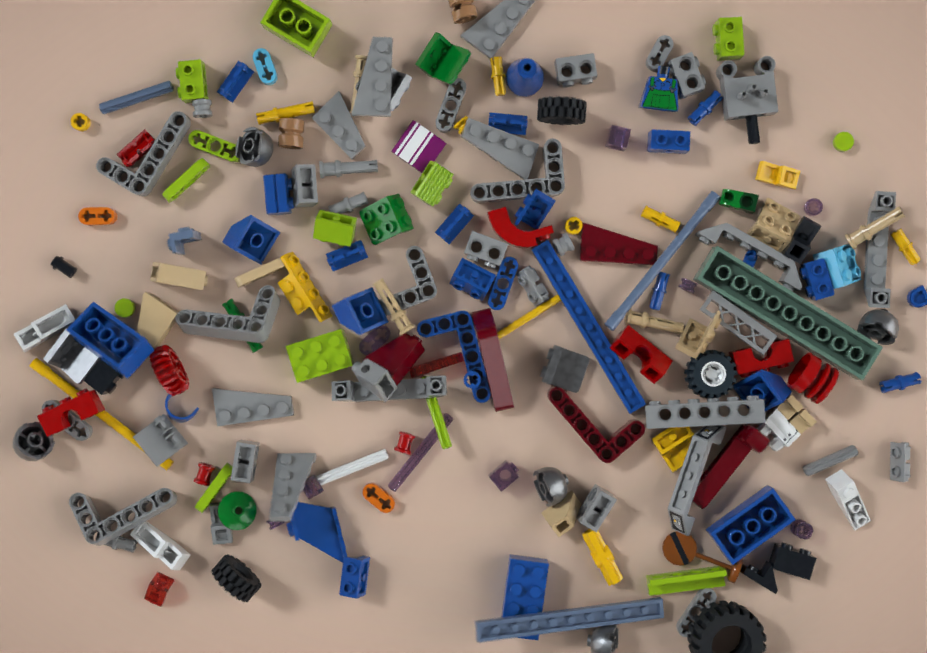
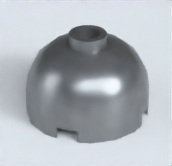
[235,127,273,167]
[857,309,899,345]
[13,422,55,461]
[533,467,569,507]
[587,624,619,653]

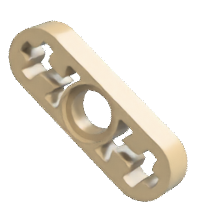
[234,258,286,288]

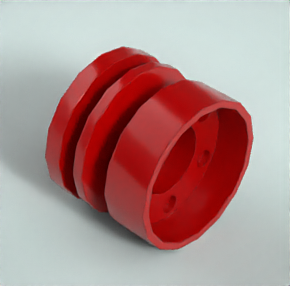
[787,352,839,404]

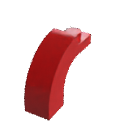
[487,207,554,248]

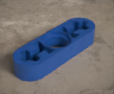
[488,257,518,310]

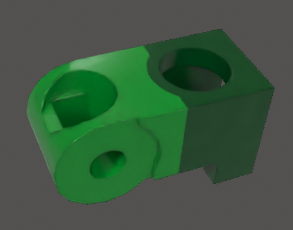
[719,189,759,214]

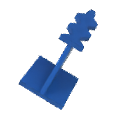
[286,502,347,563]

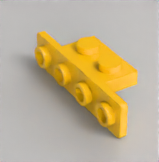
[278,252,332,322]

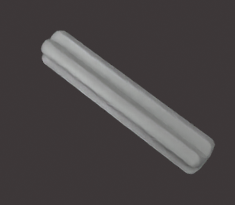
[803,445,858,476]

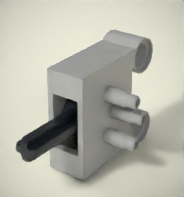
[716,56,778,145]

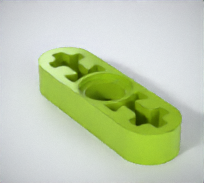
[188,130,240,162]
[162,158,210,203]
[194,462,233,513]

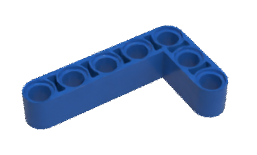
[417,311,491,403]

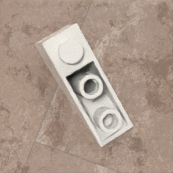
[825,469,871,530]

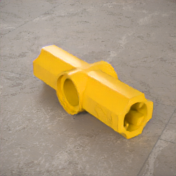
[582,529,623,586]

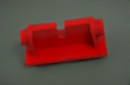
[116,129,155,168]

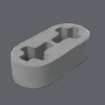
[646,35,674,71]

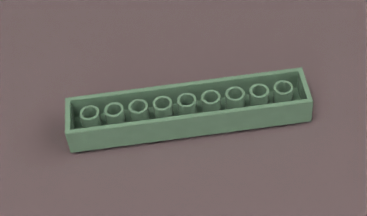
[693,246,883,380]

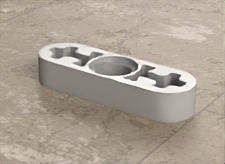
[436,78,466,133]
[42,400,93,441]
[676,588,717,637]

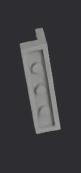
[699,291,777,355]

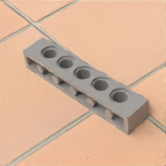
[645,396,766,429]

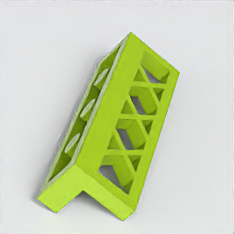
[646,566,727,596]

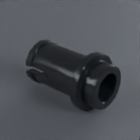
[51,256,77,278]

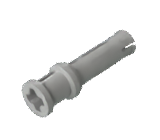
[319,160,378,178]

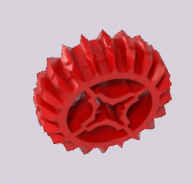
[149,345,189,396]

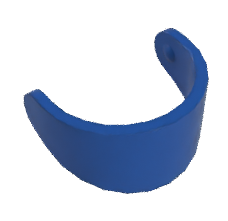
[165,394,199,423]

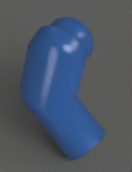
[743,250,758,268]

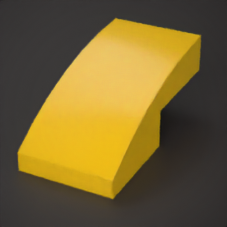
[755,161,800,189]

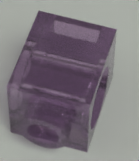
[605,125,631,152]
[489,460,519,492]

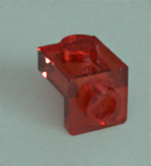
[144,572,174,607]

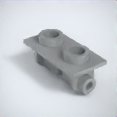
[516,265,549,306]
[890,442,911,482]

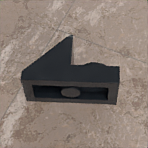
[740,561,778,594]

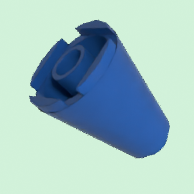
[506,58,544,97]

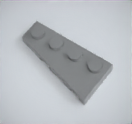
[461,0,536,59]
[351,37,393,117]
[461,118,539,180]
[212,388,294,426]
[269,453,316,521]

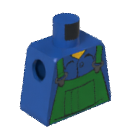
[639,66,678,112]

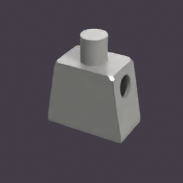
[352,359,398,402]

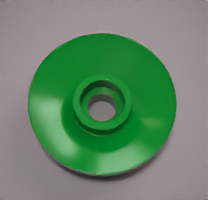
[218,491,257,530]

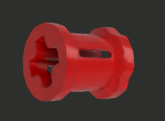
[394,431,415,455]
[194,462,216,486]

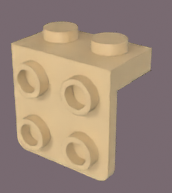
[675,310,722,359]

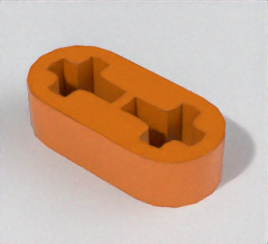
[78,207,117,226]
[363,483,395,513]

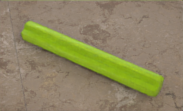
[420,376,452,449]

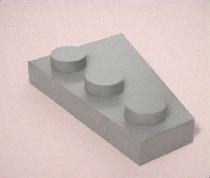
[312,91,366,160]

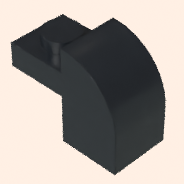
[783,216,821,264]

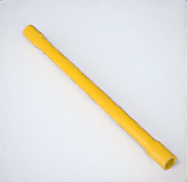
[29,358,174,471]

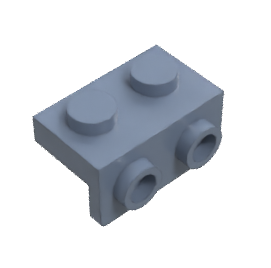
[167,227,202,255]

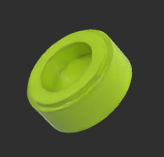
[833,132,854,152]
[115,298,136,318]

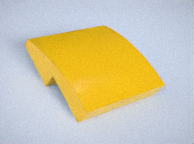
[651,427,694,473]

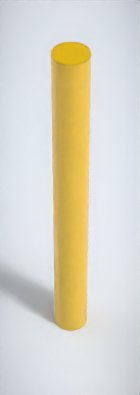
[497,294,561,339]

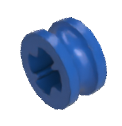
[464,371,481,389]

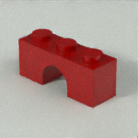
[610,325,673,384]
[728,339,794,377]
[37,388,105,437]

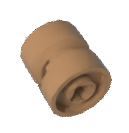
[448,0,478,24]
[278,118,304,149]

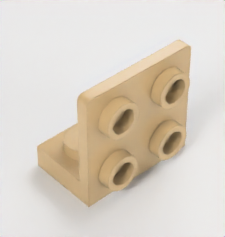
[747,198,800,253]

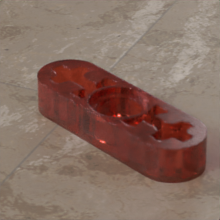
[409,352,464,378]

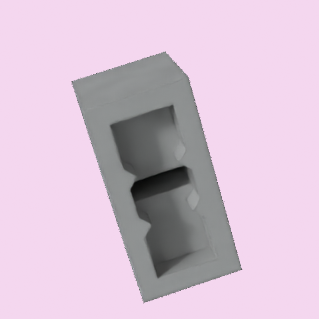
[667,52,706,100]
[554,53,597,87]
[291,164,318,207]
[464,231,508,269]
[231,440,260,483]
[577,484,617,532]

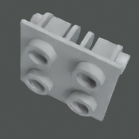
[133,414,188,467]

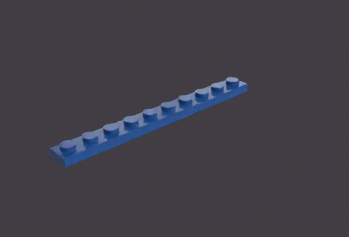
[531,240,646,414]

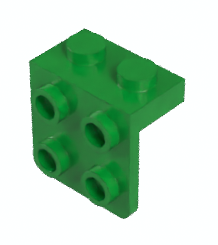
[415,32,471,85]
[359,194,414,245]

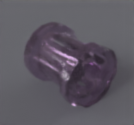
[791,519,813,540]

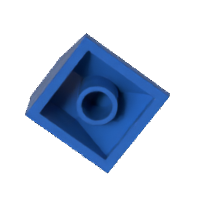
[222,215,280,264]
[332,287,389,335]
[732,369,792,411]

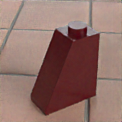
[363,333,425,385]

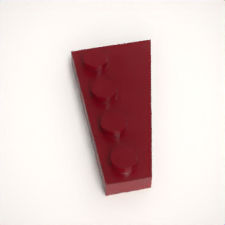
[580,222,658,265]

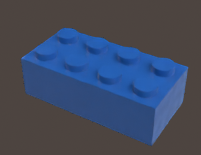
[66,301,154,379]
[705,485,796,565]
[501,554,549,641]

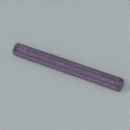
[388,413,453,492]

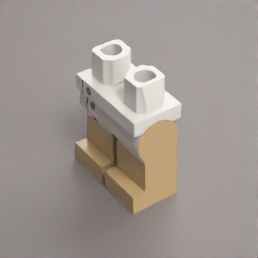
[757,395,817,452]

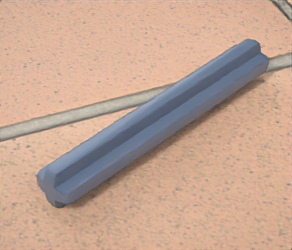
[99,81,174,114]

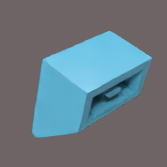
[813,244,861,289]

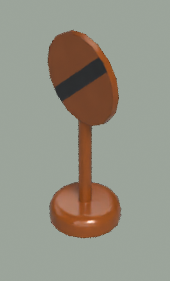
[662,531,743,583]

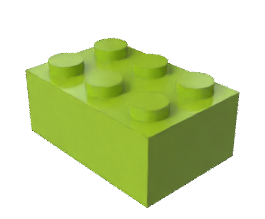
[260,0,332,57]
[286,329,354,383]

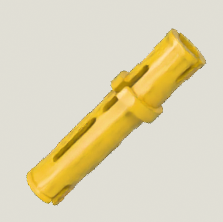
[256,101,315,125]

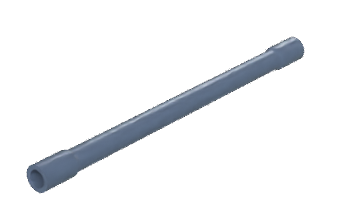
[604,191,720,331]

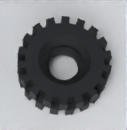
[537,96,587,125]
[212,554,261,602]

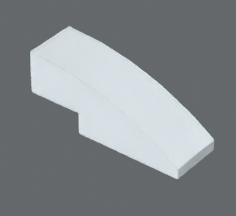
[13,304,75,353]
[130,521,191,570]

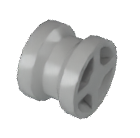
[192,99,213,118]
[552,233,575,256]

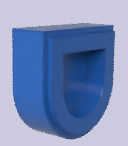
[907,285,927,308]

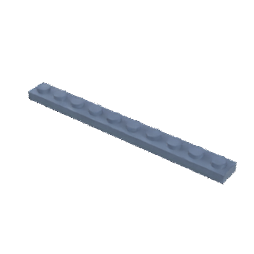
[475,597,664,643]

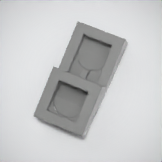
[209,502,233,545]

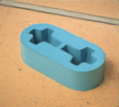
[253,48,278,85]

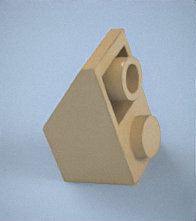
[541,491,581,537]

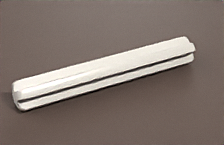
[316,449,389,486]

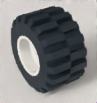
[684,350,737,398]

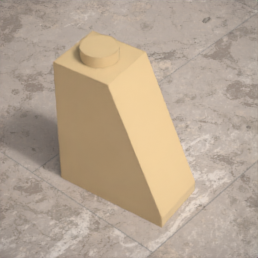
[150,262,208,290]
[137,292,179,349]

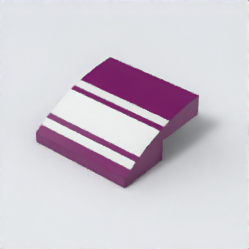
[391,120,446,173]

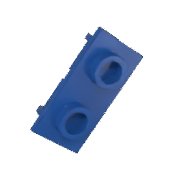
[217,61,254,103]
[488,112,528,135]
[435,204,474,245]
[326,240,368,272]

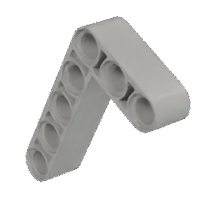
[96,111,191,197]
[471,138,565,203]
[379,246,437,316]
[175,285,280,343]
[69,488,177,546]

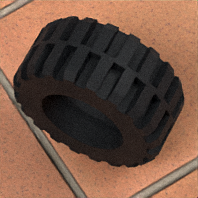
[687,600,767,653]

